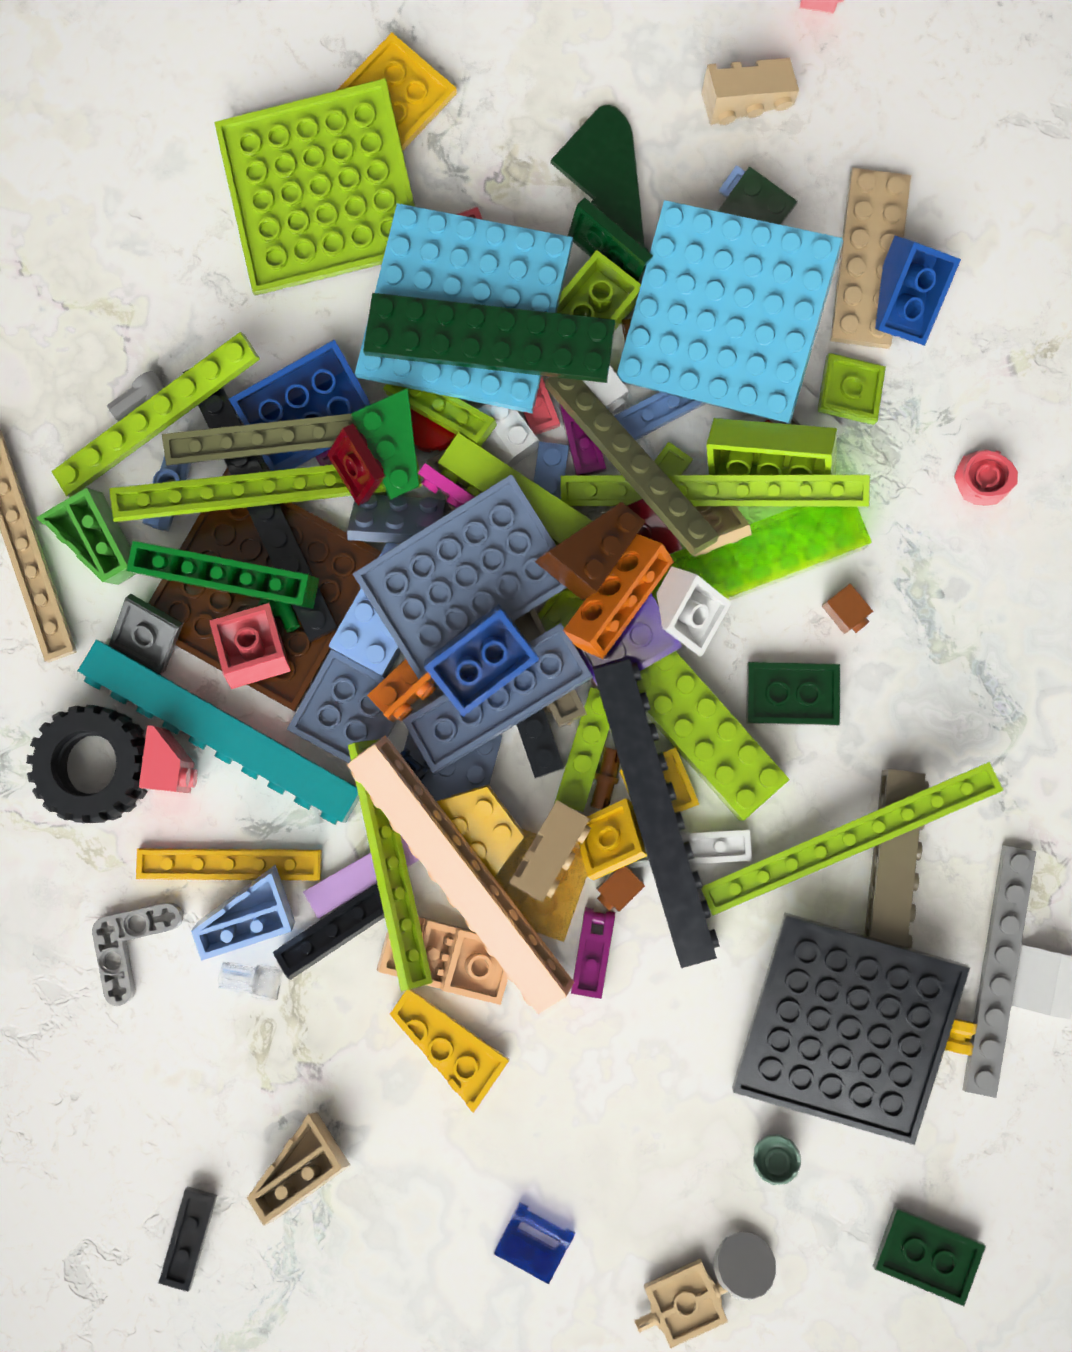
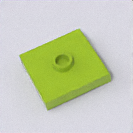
[817,353,886,425]

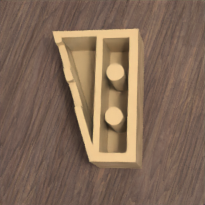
[701,58,799,125]
[509,800,591,902]
[247,1112,351,1226]

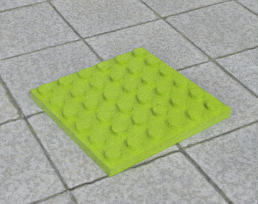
[214,78,416,296]

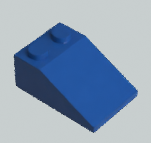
[875,235,961,346]

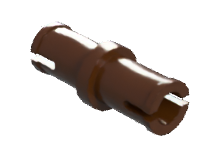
[590,747,620,809]

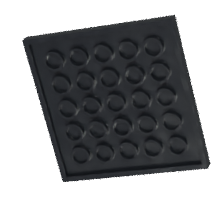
[732,913,970,1145]

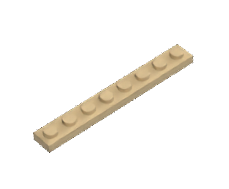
[0,430,77,663]

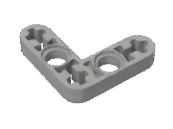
[92,903,183,1006]

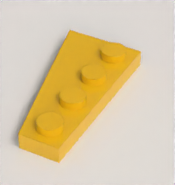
[390,989,509,1113]

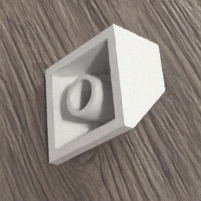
[657,566,731,656]

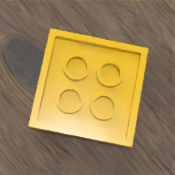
[336,32,457,150]

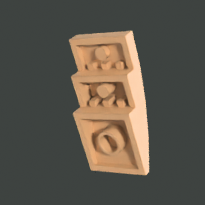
[376,916,508,1005]

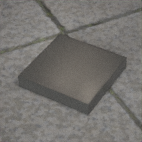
[109,594,183,675]

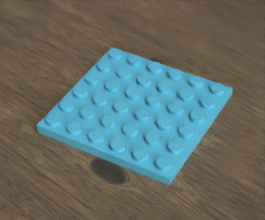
[617,200,843,424]
[355,203,573,414]

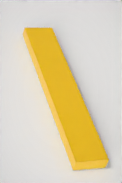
[136,848,322,881]

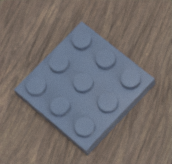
[287,649,397,763]
[404,712,502,801]

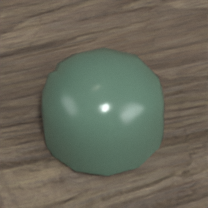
[753,1134,801,1185]

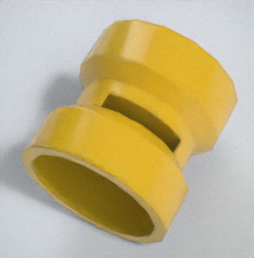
[945,1018,977,1055]

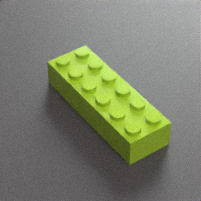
[637,651,790,821]

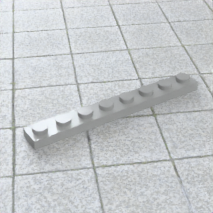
[962,845,1036,1098]

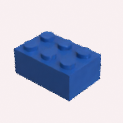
[424,604,539,717]

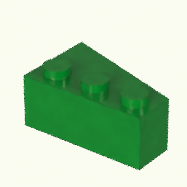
[350,388,419,500]

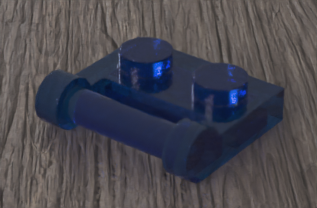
[493,1202,575,1285]

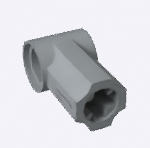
[107,371,165,422]

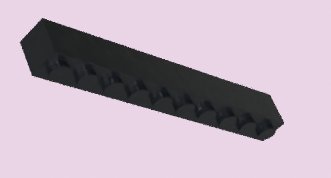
[592,657,720,969]

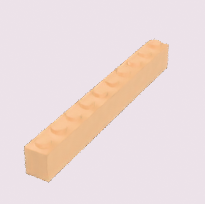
[347,735,574,1014]

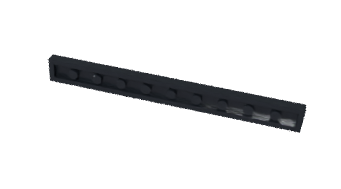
[183,369,338,642]

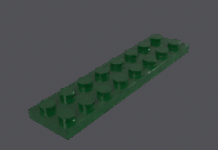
[363,293,615,383]

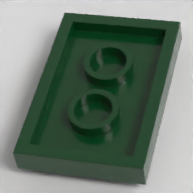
[718,166,798,225]
[746,662,840,726]
[873,1206,986,1306]

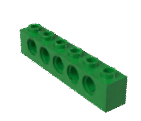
[126,541,319,609]

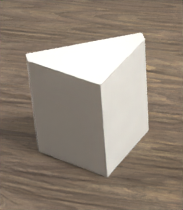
[1012,945,1072,1020]

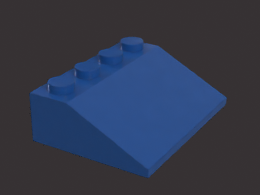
[229,339,371,471]

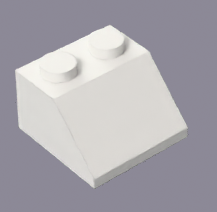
[478,404,539,467]

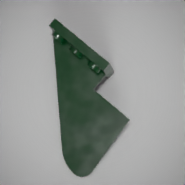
[550,105,653,284]

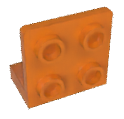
[367,659,436,723]

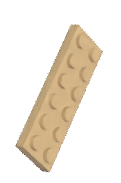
[830,168,911,349]

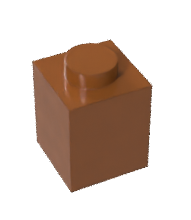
[821,583,874,634]
[596,866,645,912]

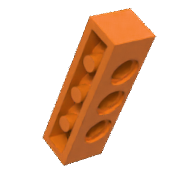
[563,534,674,659]

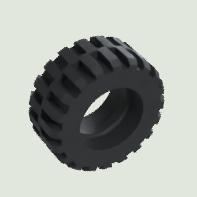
[26,705,148,823]

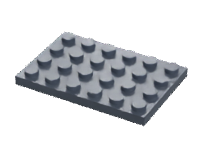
[353,474,566,679]

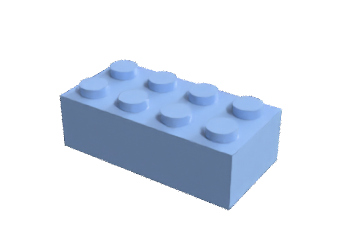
[329,543,401,678]

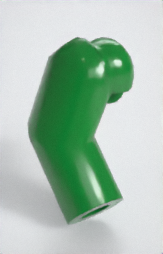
[258,599,300,632]

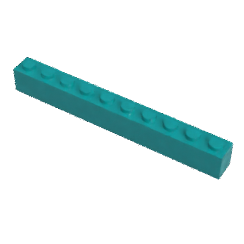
[77,640,359,825]

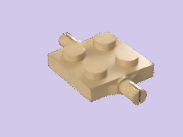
[634,1258,728,1349]

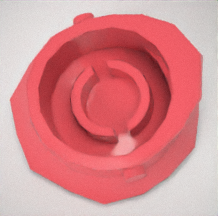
[954,449,1018,506]

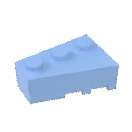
[191,865,295,961]

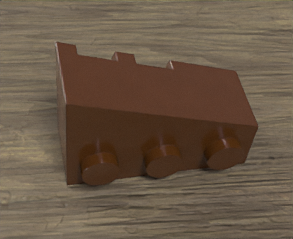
[534,502,646,601]

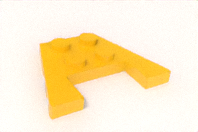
[436,784,525,877]

